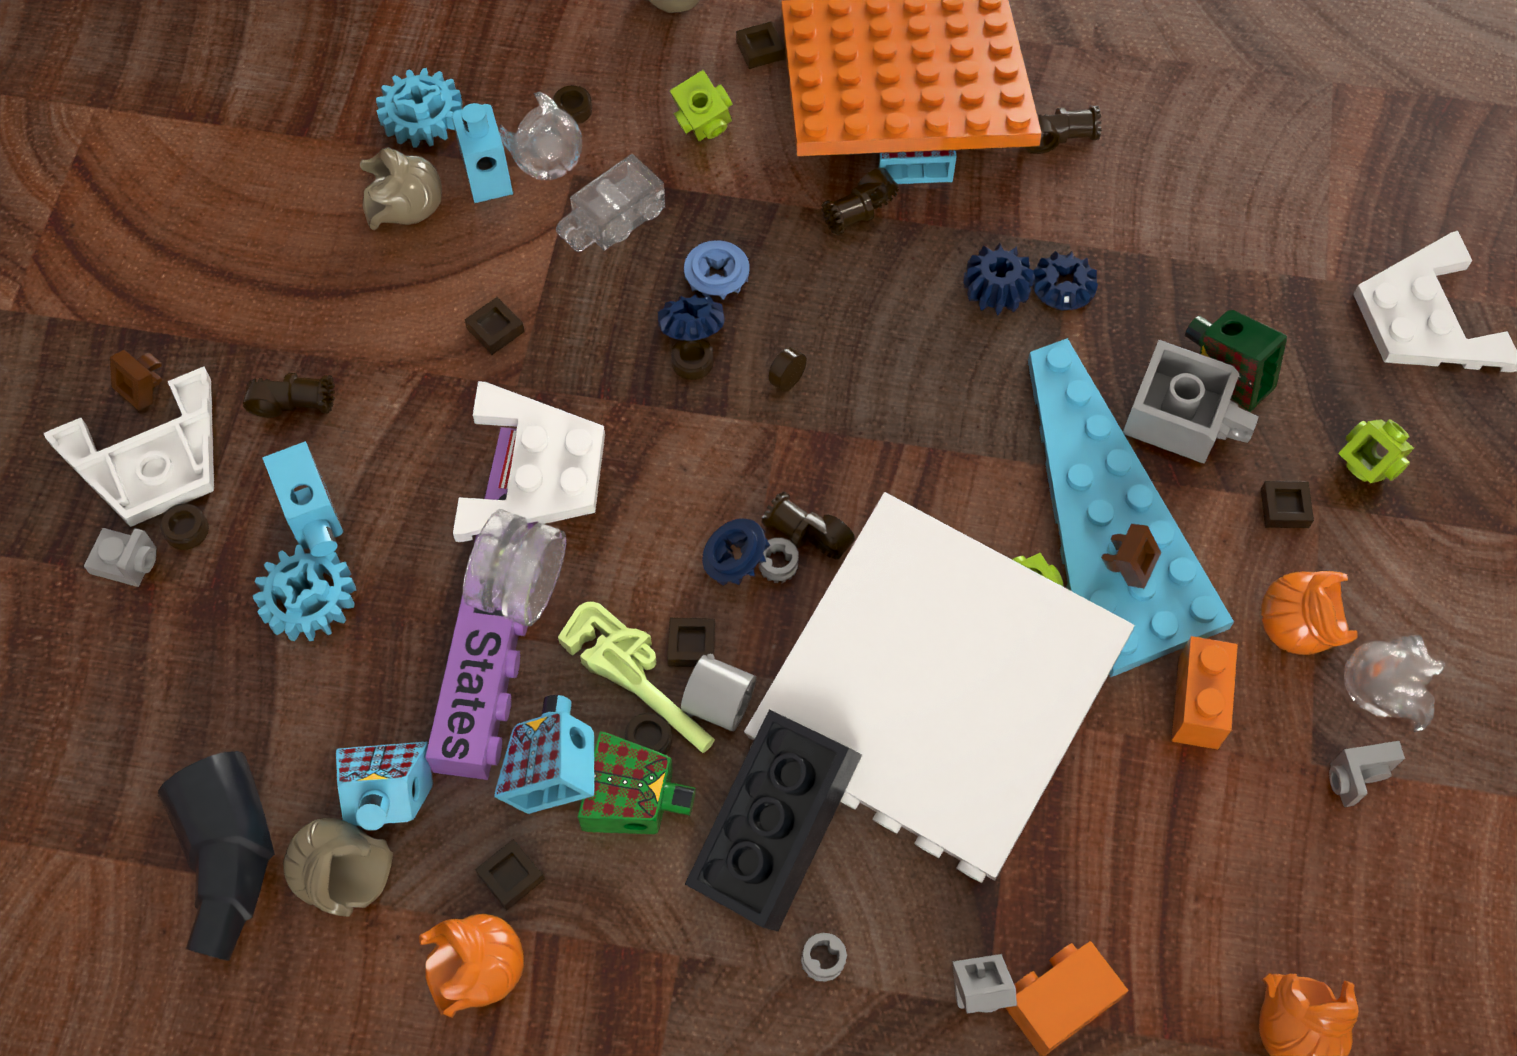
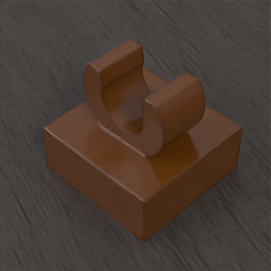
[110,350,162,411]
[1101,523,1161,589]

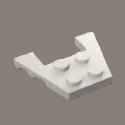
[1353,231,1517,372]
[44,367,214,527]
[453,381,605,542]

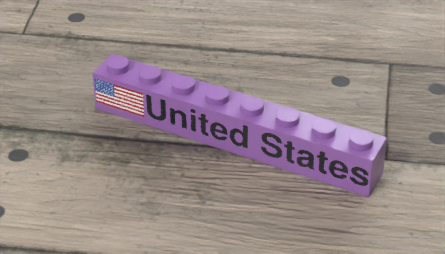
[425,427,546,780]

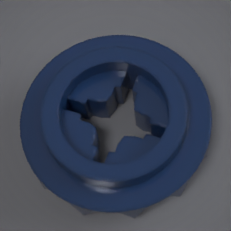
[1033,251,1098,310]
[658,294,725,341]
[702,519,770,586]

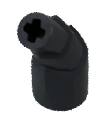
[158,751,275,961]

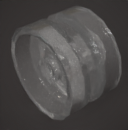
[463,509,566,626]

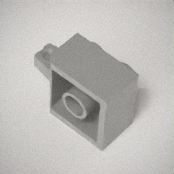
[1123,340,1259,463]

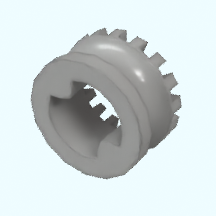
[759,538,798,583]
[801,933,847,982]

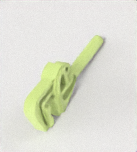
[558,602,715,753]

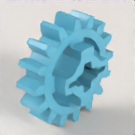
[376,68,463,147]
[253,544,356,641]

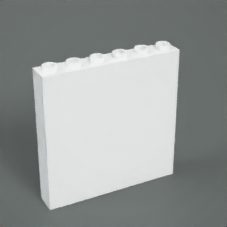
[744,492,1135,883]

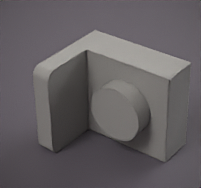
[84,528,157,587]
[1329,741,1405,807]
[953,954,1017,1014]

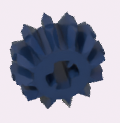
[963,243,1035,316]

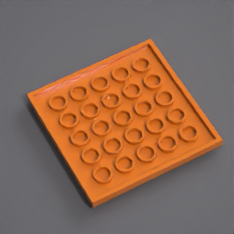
[781,0,1041,156]

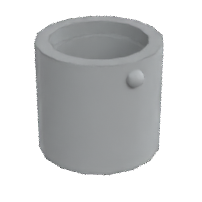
[681,654,756,731]

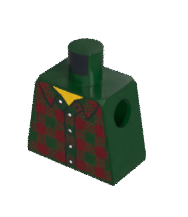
[1185,310,1287,412]

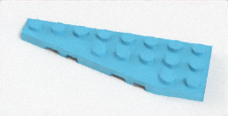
[1028,338,1234,677]

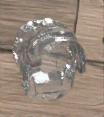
[498,91,583,180]
[1344,635,1445,732]

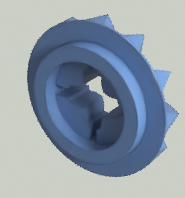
[684,241,749,300]

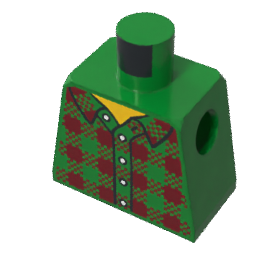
[578,731,696,834]

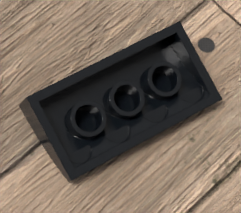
[685,709,862,931]

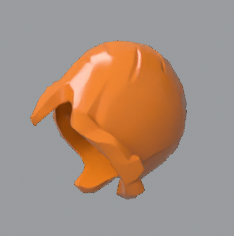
[1261,571,1358,655]
[419,914,524,1018]
[1259,973,1359,1056]

